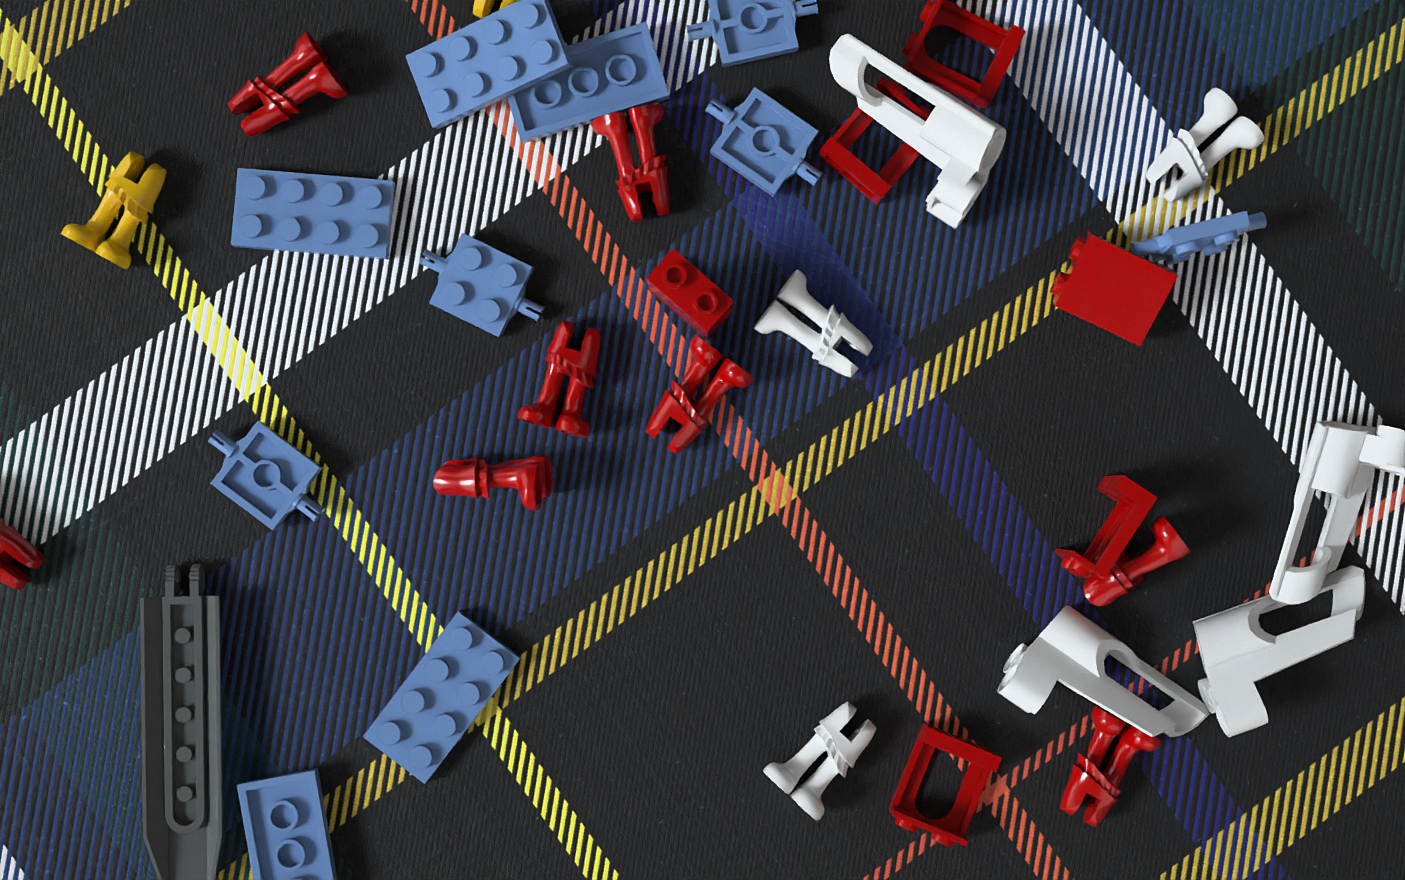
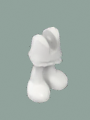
[1145,88,1265,203]
[754,269,873,378]
[763,701,877,822]

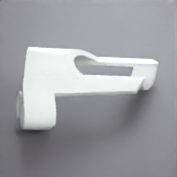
[829,34,1006,229]
[1269,420,1405,605]
[1193,565,1366,737]
[997,605,1210,737]

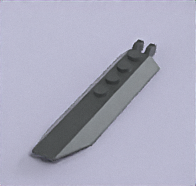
[140,564,223,880]

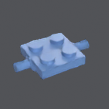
[686,0,818,67]
[705,87,823,197]
[1130,211,1267,265]
[419,233,545,337]
[208,421,325,530]

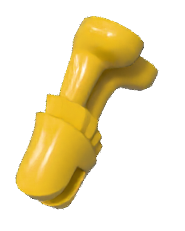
[60,151,167,270]

